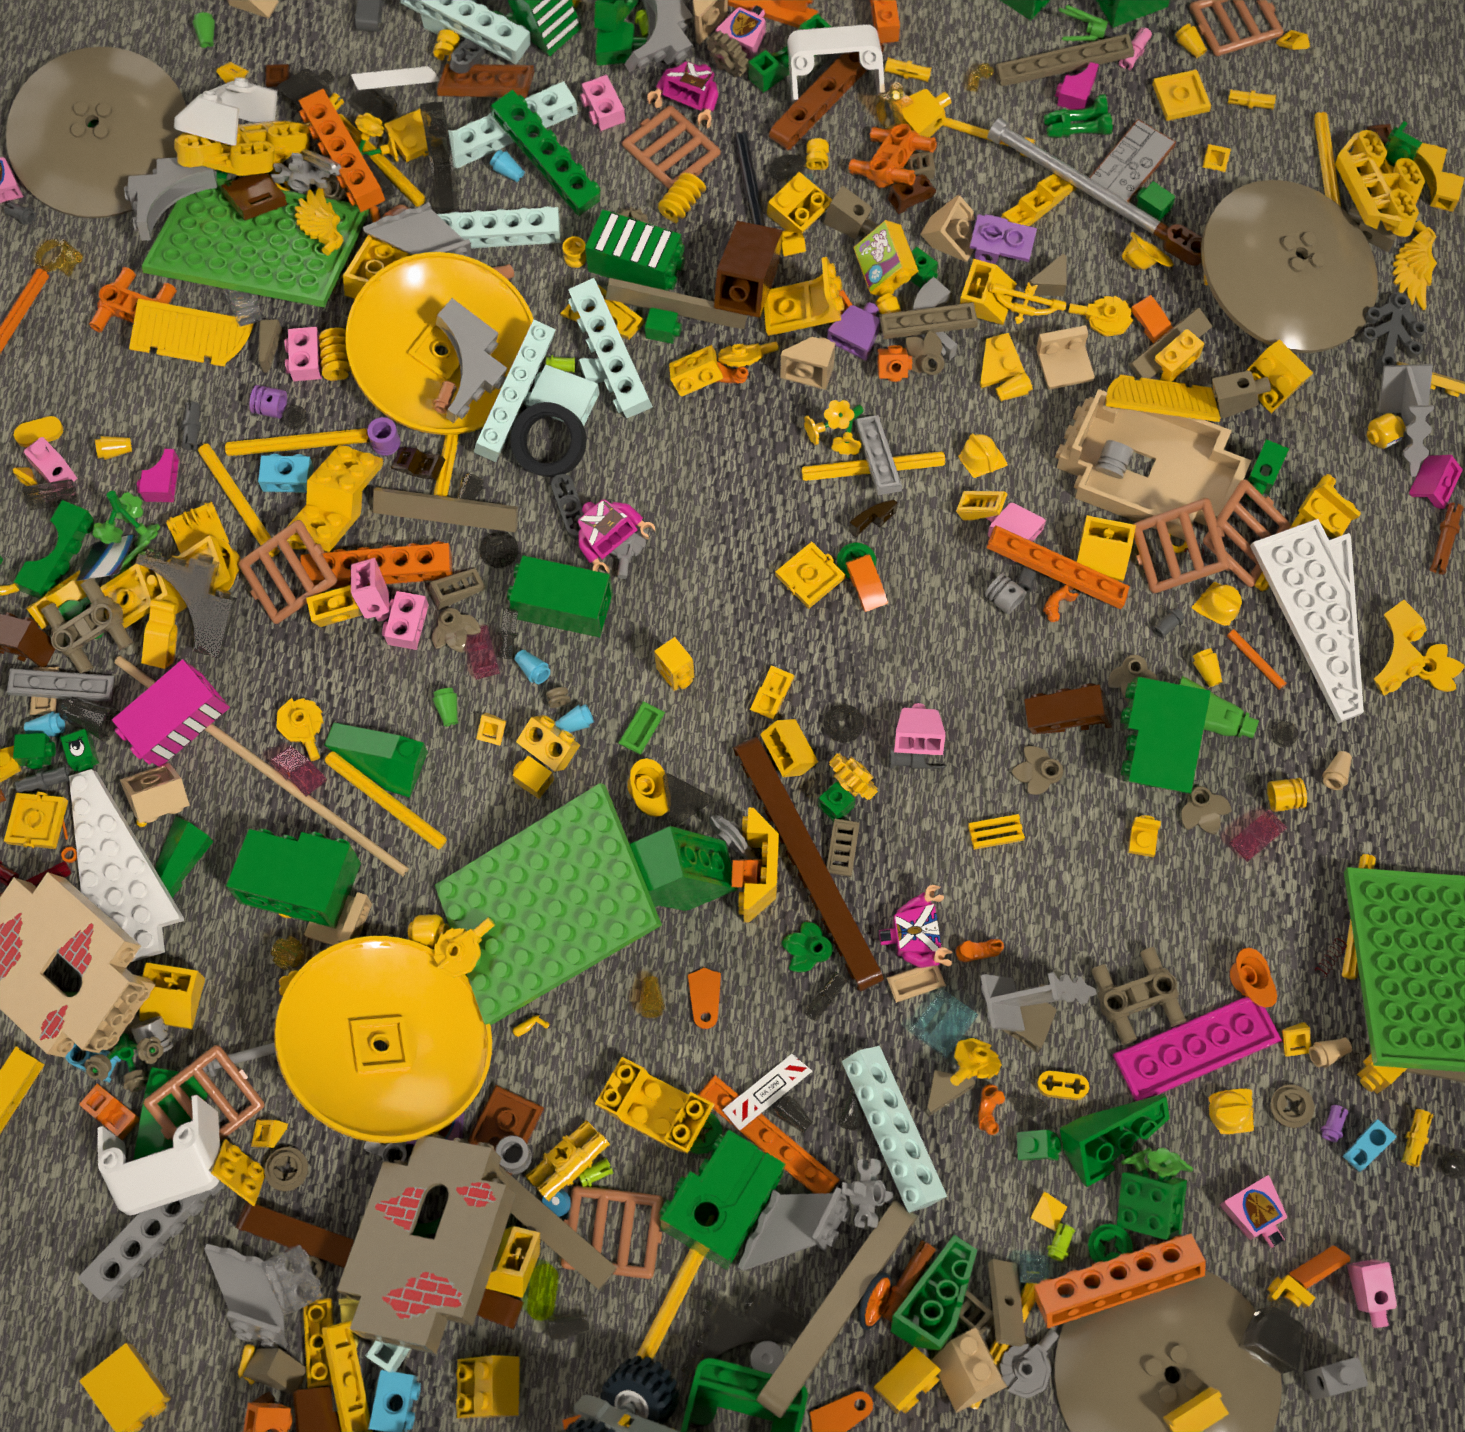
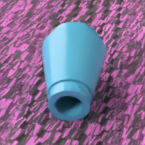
[490,150,525,182]
[515,649,551,684]
[555,704,594,732]
[24,712,65,736]

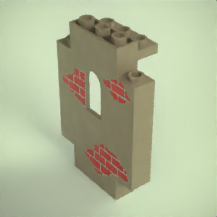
[337,1133,516,1354]

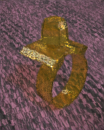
[876,82,914,130]
[34,239,83,277]

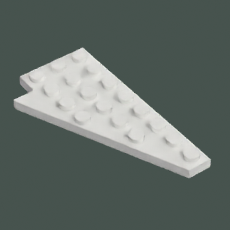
[1250,519,1364,723]
[69,769,184,962]

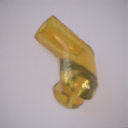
[967,63,994,92]

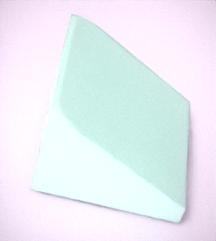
[579,358,608,383]

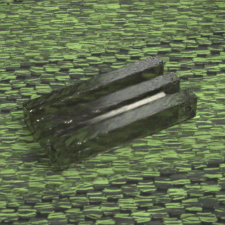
[23,479,79,510]

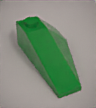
[324,723,428,798]
[133,1067,208,1161]
[1060,1094,1170,1187]
[891,1235,977,1350]

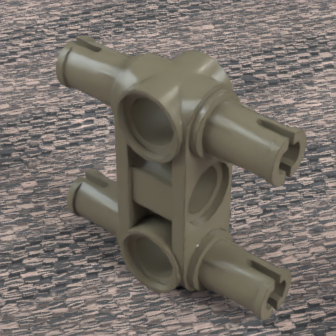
[41,578,134,674]
[1091,947,1186,1045]

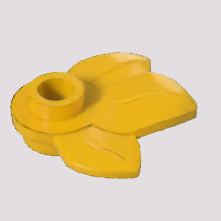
[1417,644,1465,692]

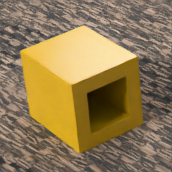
[512,756,554,799]

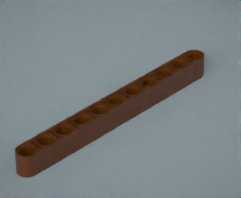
[733,736,884,992]
[235,1201,524,1330]

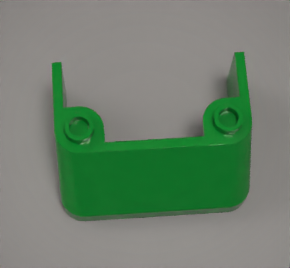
[680,1358,808,1432]

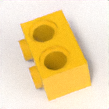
[654,637,694,691]
[516,715,580,772]

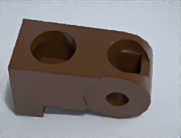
[888,174,936,215]

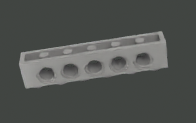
[78,1181,224,1303]

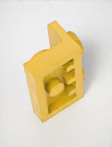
[1154,329,1205,382]
[669,345,723,396]
[1298,483,1361,539]

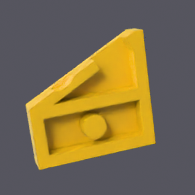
[980,333,1025,388]

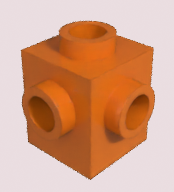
[878,345,912,382]

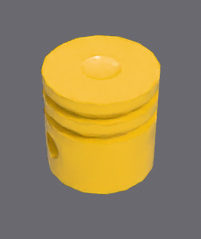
[1267,777,1307,812]

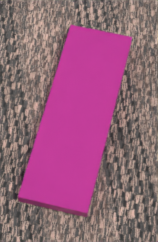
[1113,997,1282,1101]

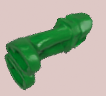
[1044,94,1113,138]

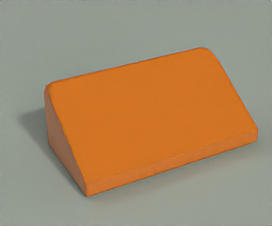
[1289,1246,1351,1289]

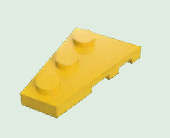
[560,284,645,340]

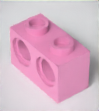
[580,75,625,131]
[285,327,322,381]
[382,591,429,650]

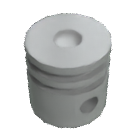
[1096,440,1134,479]
[985,573,1027,615]
[131,1016,173,1052]
[496,1136,532,1174]
[750,1341,784,1374]

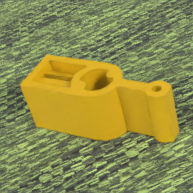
[26,570,87,629]
[141,598,178,669]

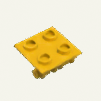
[166,502,229,554]
[211,1139,265,1206]

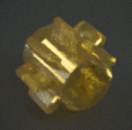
[271,935,304,970]

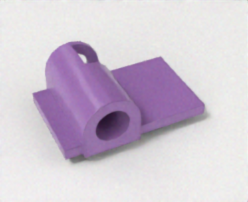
[969,214,1037,264]

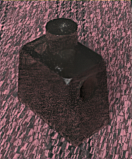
[277,68,335,113]
[1239,1298,1304,1374]

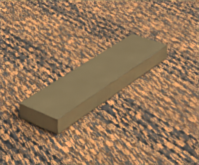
[879,302,978,339]
[1129,307,1213,380]

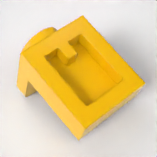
[1128,815,1161,857]
[1266,1275,1316,1308]

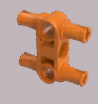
[849,124,937,188]
[89,267,177,340]

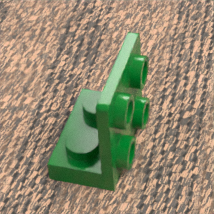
[1117,1172,1187,1240]

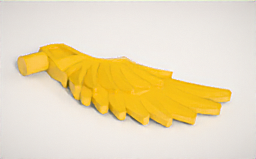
[295,187,344,256]
[1392,220,1437,310]

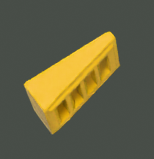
[956,491,1007,520]

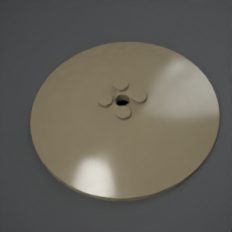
[6,47,186,218]
[1201,180,1378,353]
[1054,1261,1282,1432]

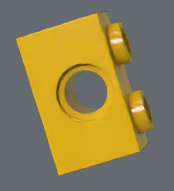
[306,585,363,627]

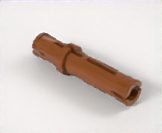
[1430,503,1464,575]
[880,1241,936,1322]

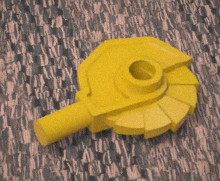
[1068,296,1133,337]
[718,341,779,367]
[276,698,324,761]
[434,917,495,978]
[950,1038,1002,1086]

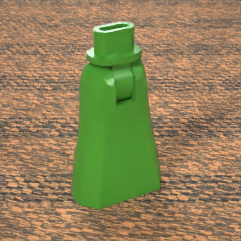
[1178,676,1259,738]

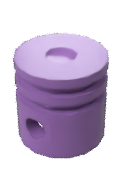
[249,385,287,419]
[367,417,400,456]

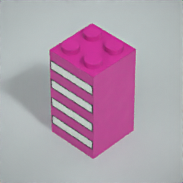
[112,659,230,766]

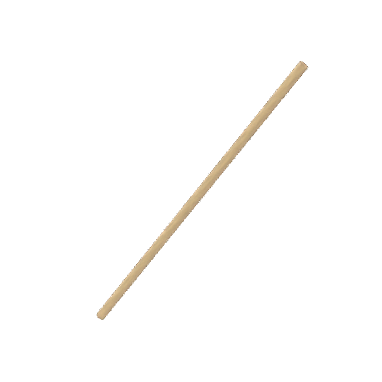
[114,656,409,877]

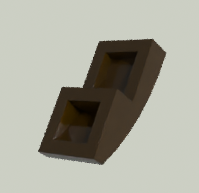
[391,447,446,480]
[849,500,898,538]

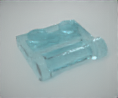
[908,988,978,1059]

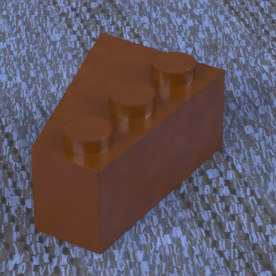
[0,612,55,667]
[1024,683,1112,735]

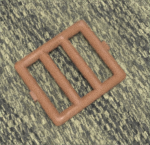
[1189,0,1284,56]
[622,105,721,189]
[1203,479,1291,587]
[1133,498,1230,593]
[238,520,337,624]
[144,1045,265,1142]
[561,1185,664,1279]

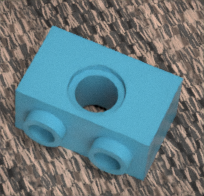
[258,454,314,493]
[369,1370,421,1432]

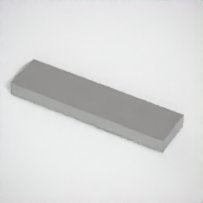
[855,415,902,495]
[7,669,115,701]

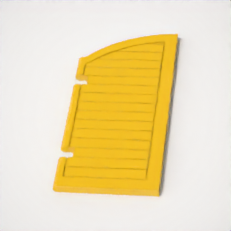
[129,299,254,367]
[1105,375,1221,422]

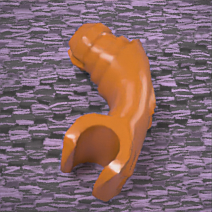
[716,362,748,384]
[1043,585,1079,622]
[956,939,1004,962]
[978,1084,1005,1135]

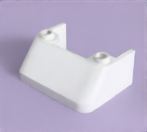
[787,25,885,102]
[174,78,278,146]
[98,1095,220,1215]

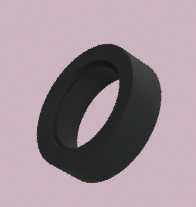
[511,402,587,477]

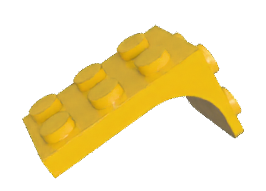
[764,257,844,336]

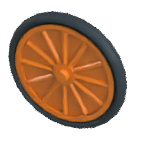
[859,1272,892,1330]

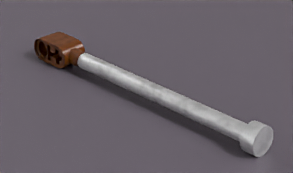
[988,118,1202,266]

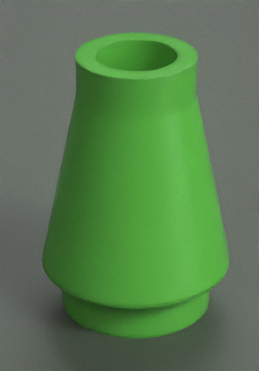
[192,12,215,48]
[432,688,459,727]

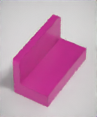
[1409,455,1463,509]

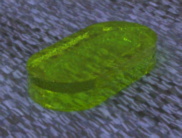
[527,1264,559,1321]

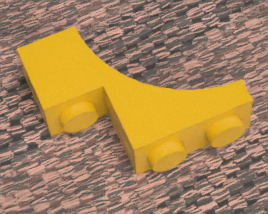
[1414,143,1465,212]
[1374,600,1427,696]

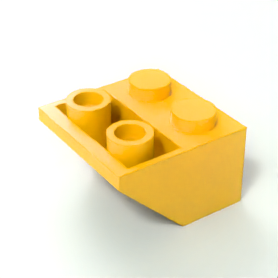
[767,172,832,234]
[960,259,1017,325]
[1246,339,1313,413]
[1076,516,1136,582]
[139,962,205,1030]
[486,1226,540,1298]
[873,1347,941,1414]
[456,1355,519,1418]

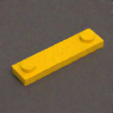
[322,1321,373,1432]

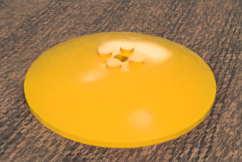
[345,252,534,435]
[274,936,492,1143]

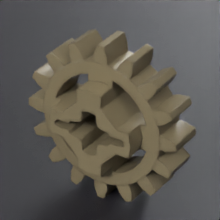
[706,31,749,78]

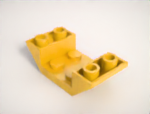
[738,808,779,923]
[595,1057,714,1153]

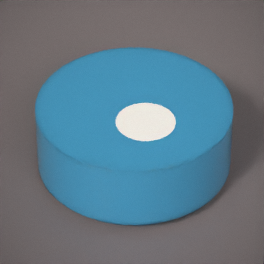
[542,1189,571,1217]

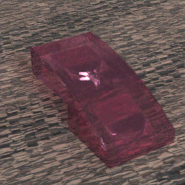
[466,625,500,680]
[270,746,327,797]
[1229,809,1287,862]

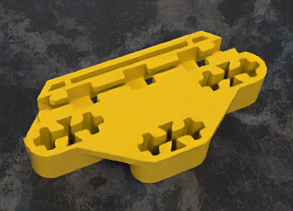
[174,121,310,176]
[1335,130,1425,237]

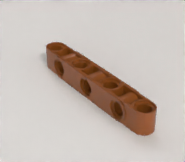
[769,43,885,150]

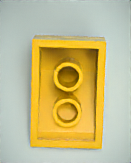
[343,235,411,299]

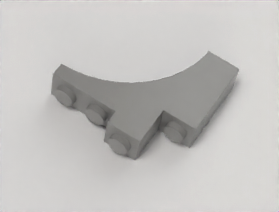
[625,0,693,72]
[124,157,217,241]
[436,298,507,423]

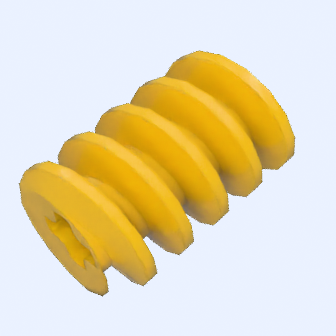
[658,173,706,224]
[319,327,351,381]

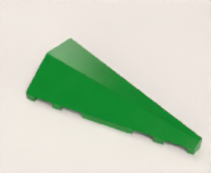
[155,816,213,898]

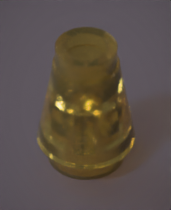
[639,976,665,1018]

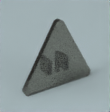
[663,773,714,827]

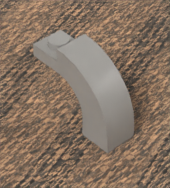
[913,277,957,361]

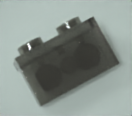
[348,88,399,127]

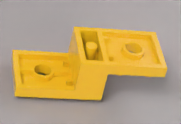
[288,445,383,552]
[100,535,231,628]

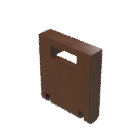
[221,173,287,220]

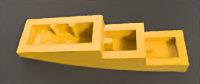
[1001,174,1077,226]

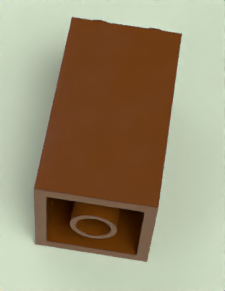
[714,221,783,318]

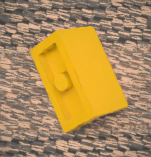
[1163,1387,1229,1432]

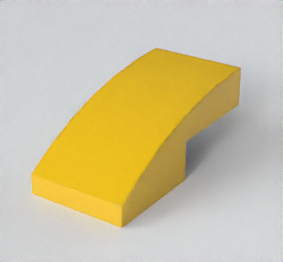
[750,665,795,720]

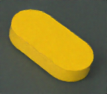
[14,416,63,447]

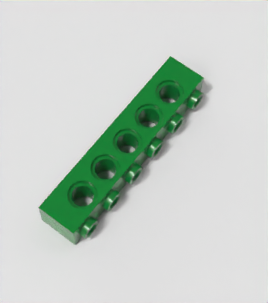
[491,89,601,217]

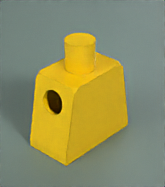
[893,89,951,137]

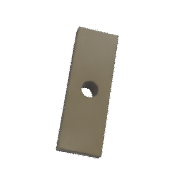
[988,1259,1026,1347]

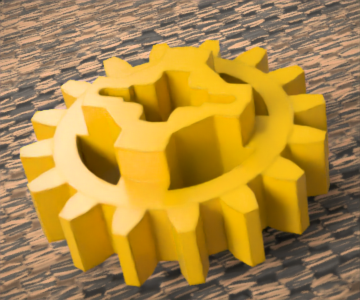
[829,753,878,800]

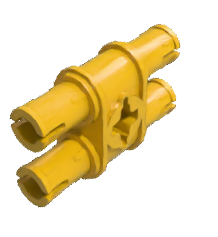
[525,1120,610,1202]

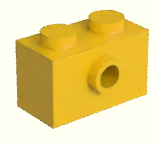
[760,719,818,777]
[1357,1054,1407,1094]

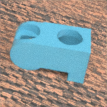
[1342,1119,1397,1172]

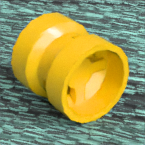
[433,30,460,61]
[806,138,829,170]
[562,236,587,268]

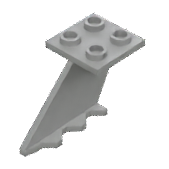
[363,202,472,257]
[1379,364,1434,477]
[981,972,1097,1032]
[738,1187,851,1271]
[204,1244,287,1350]

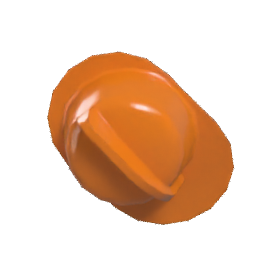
[1230,948,1277,1008]

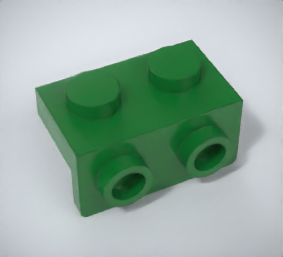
[1385,121,1423,167]

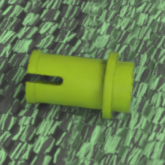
[635,10,649,37]
[546,355,575,373]
[578,1158,613,1187]
[1047,1223,1075,1262]

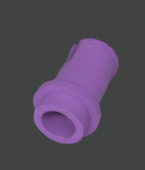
[1321,1105,1348,1142]

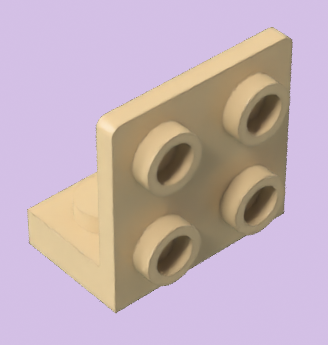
[1036,325,1095,389]
[304,892,372,946]

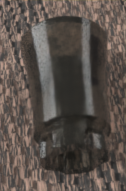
[59,697,120,742]

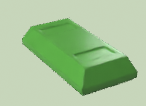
[618,701,665,755]

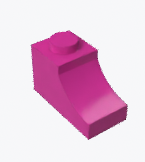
[1055,62,1099,110]
[137,449,179,502]

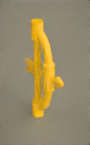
[989,282,1066,324]

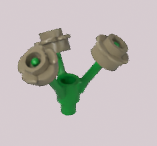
[85,1033,163,1093]

